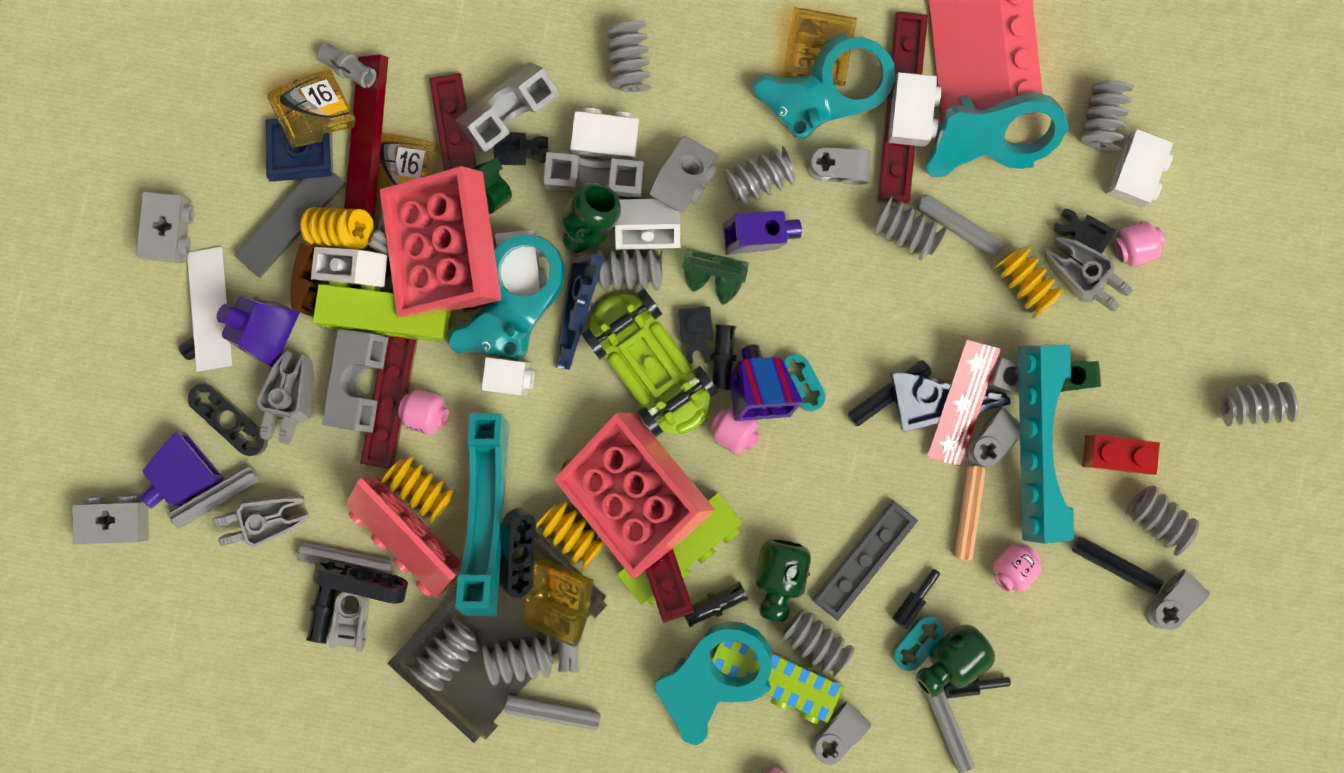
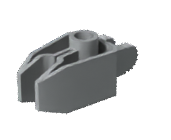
[1045,237,1133,312]
[256,351,314,444]
[212,494,309,547]

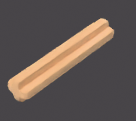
[954,465,986,561]

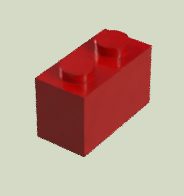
[1082,435,1160,475]

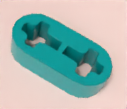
[783,354,826,412]
[892,615,944,671]

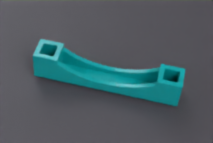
[1018,344,1074,544]
[455,413,509,616]

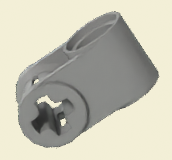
[807,147,870,185]
[967,407,1020,467]
[1146,569,1210,630]
[328,592,370,652]
[812,701,871,765]

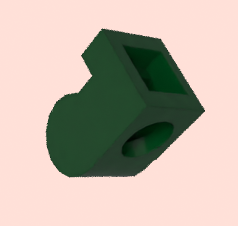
[473,157,512,214]
[1060,361,1102,392]

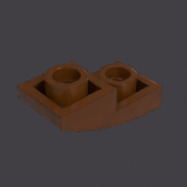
[290,243,318,317]

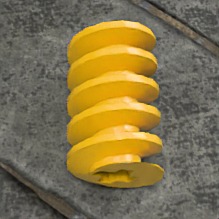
[300,207,374,250]
[993,246,1063,318]
[381,455,454,524]
[536,501,604,571]

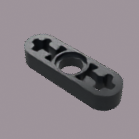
[188,384,268,456]
[500,508,536,598]
[312,559,408,604]

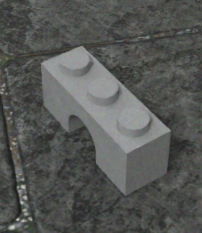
[455,62,560,152]
[543,152,644,199]
[322,329,388,433]

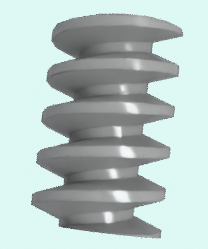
[607,21,651,92]
[1081,81,1133,152]
[724,146,795,205]
[874,196,947,260]
[597,249,663,290]
[1222,382,1298,426]
[1125,485,1199,556]
[780,609,854,677]
[408,616,479,691]
[482,635,553,686]

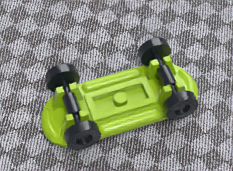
[581,288,719,437]

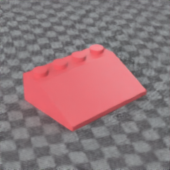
[928,0,1043,124]
[380,166,501,318]
[554,412,715,578]
[345,477,462,598]

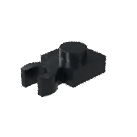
[494,132,549,165]
[1053,209,1116,254]
[678,307,713,364]

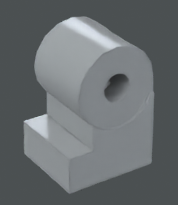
[988,358,1019,396]

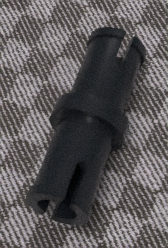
[711,324,737,390]
[684,581,748,628]
[306,585,336,644]

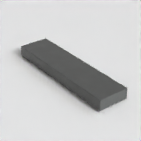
[234,172,346,278]
[812,500,918,621]

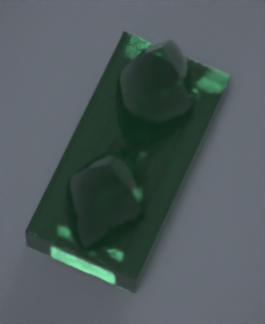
[682,248,749,305]

